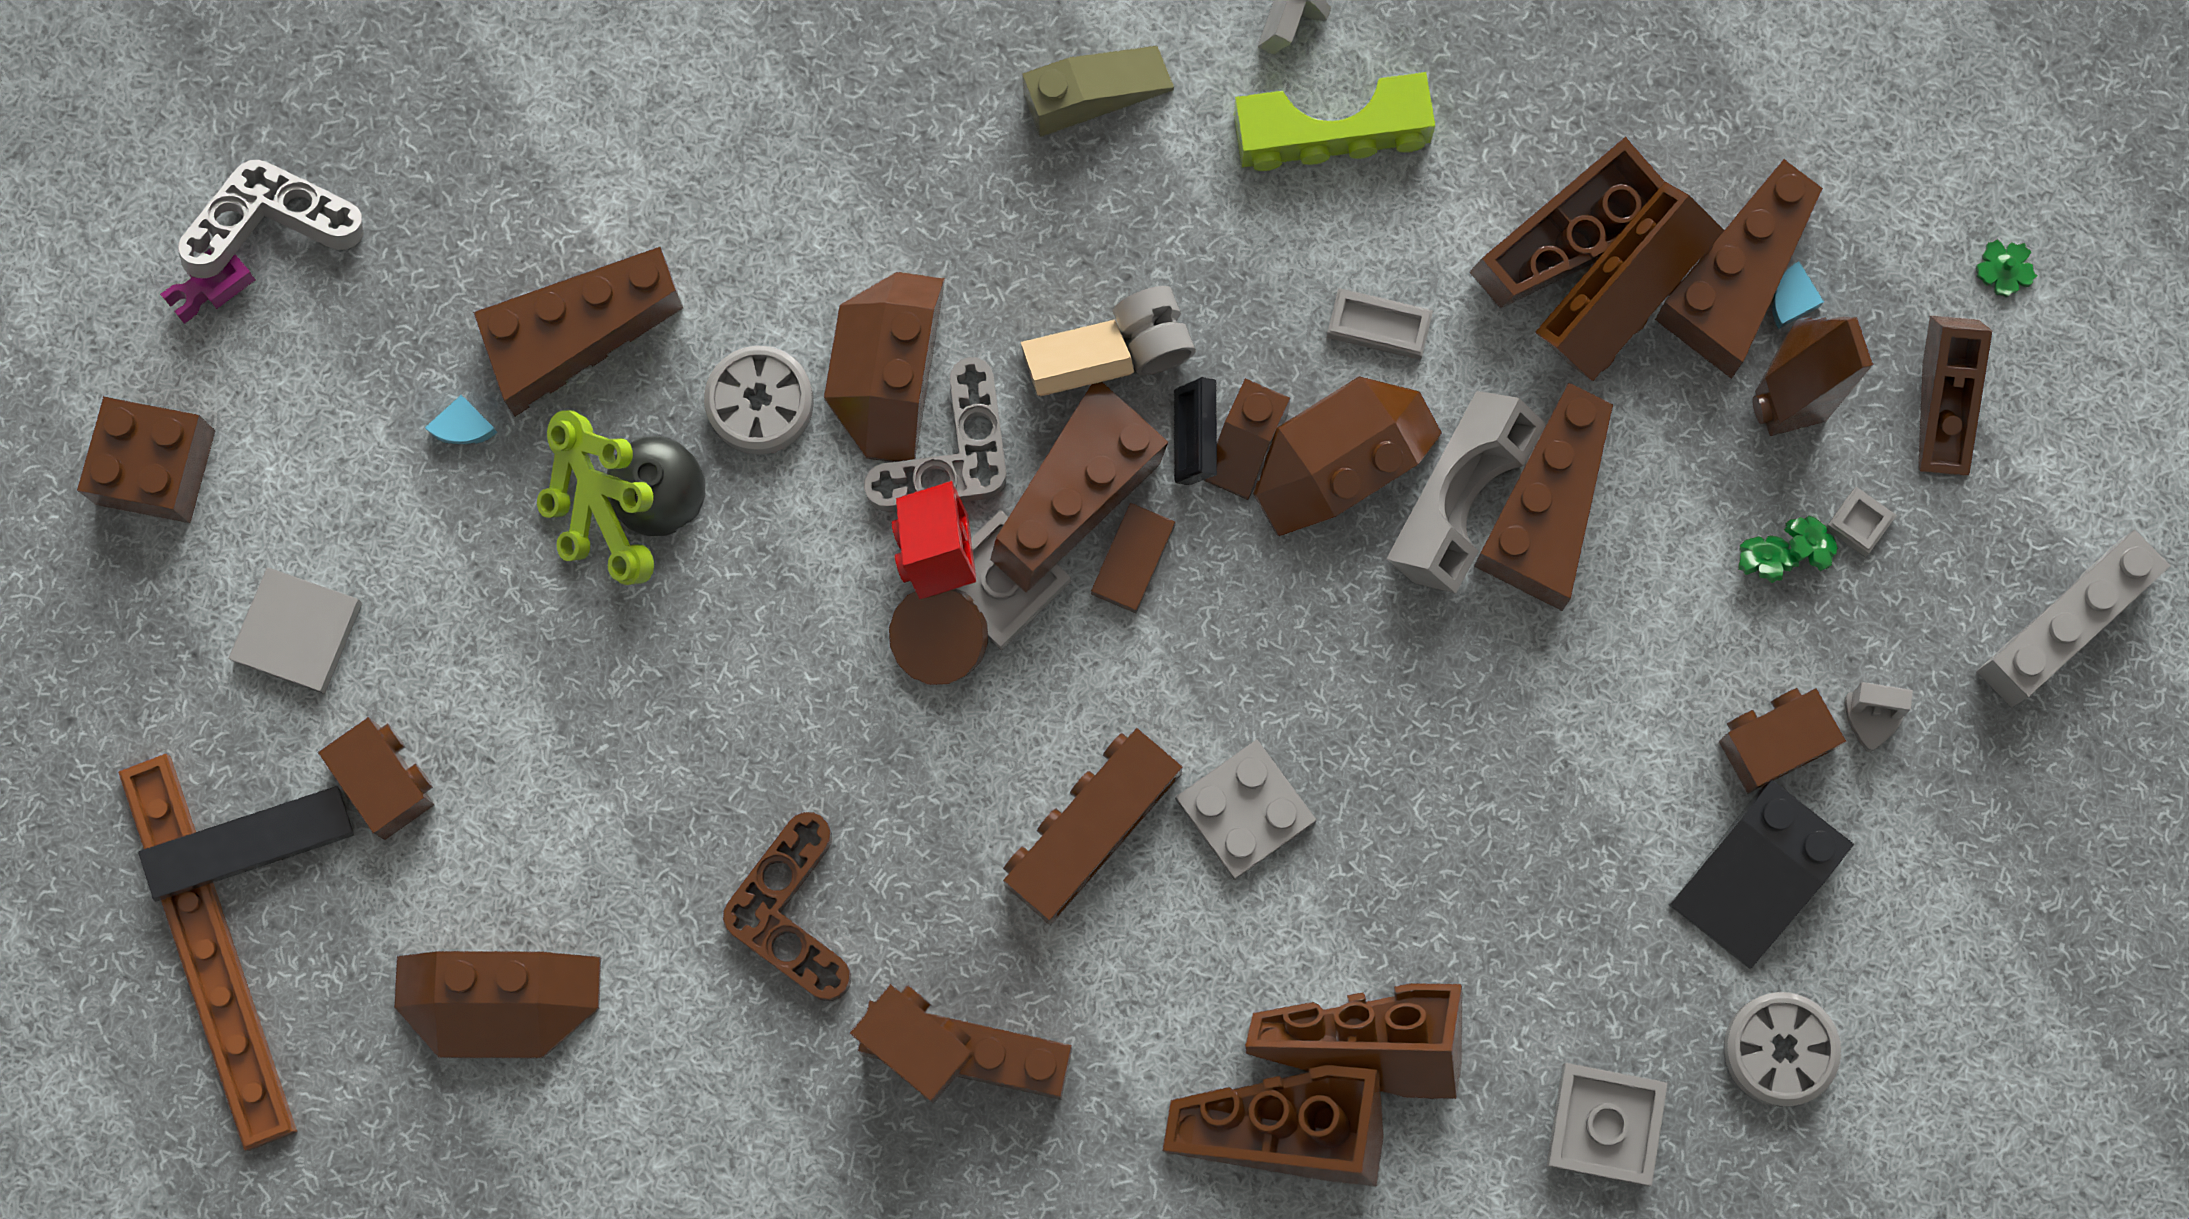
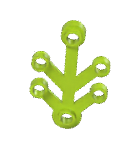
[537,410,654,585]

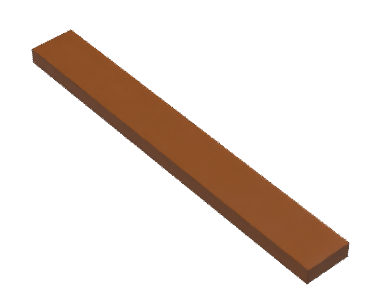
[118,754,297,1151]

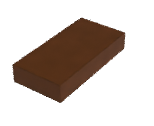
[1091,503,1176,613]

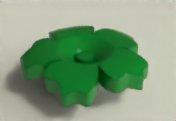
[1976,239,2037,298]
[1784,515,1838,572]
[1738,535,1799,583]

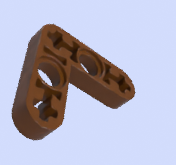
[723,812,851,1001]

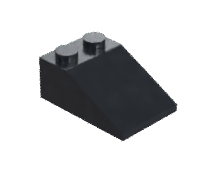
[1669,780,1854,969]

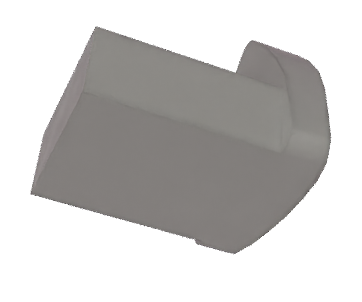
[1257,0,1331,54]
[1845,682,1913,752]

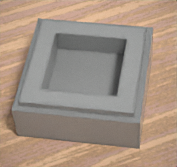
[1826,487,1897,557]

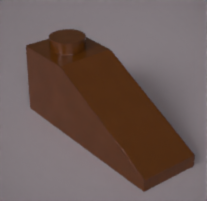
[1918,316,1993,475]

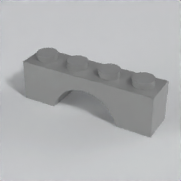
[1386,391,1546,593]
[1976,529,2171,708]

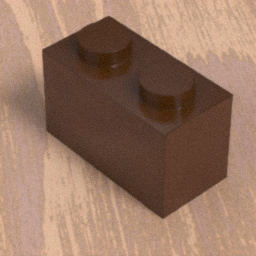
[1719,688,1846,794]
[318,717,435,840]
[850,984,974,1104]

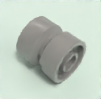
[1113,285,1196,376]

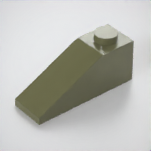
[1022,45,1174,137]

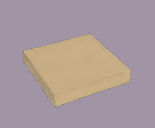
[1021,320,1134,396]

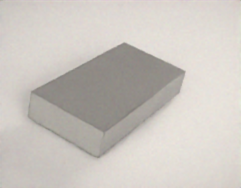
[1326,288,1433,360]

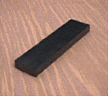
[138,785,355,902]

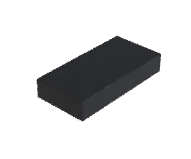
[1174,377,1217,485]

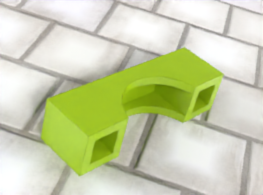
[1233,72,1436,171]

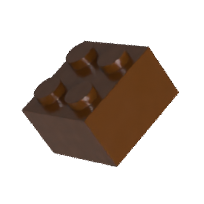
[77,396,215,523]

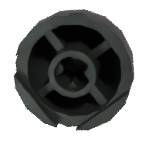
[606,436,705,536]

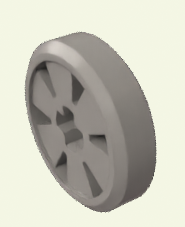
[704,346,814,455]
[1724,992,1841,1107]

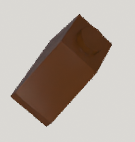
[1204,378,1290,500]

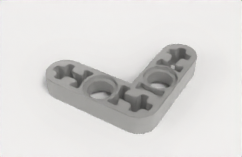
[178,160,363,278]
[864,357,1007,512]

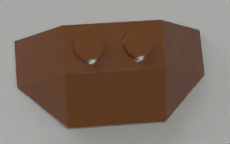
[824,272,945,462]
[1253,376,1442,536]
[394,951,601,1059]

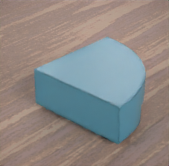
[1772,261,1824,329]
[425,395,498,444]

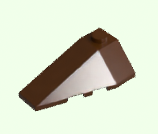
[1752,317,1873,436]
[1245,983,1463,1099]
[1162,1065,1384,1187]

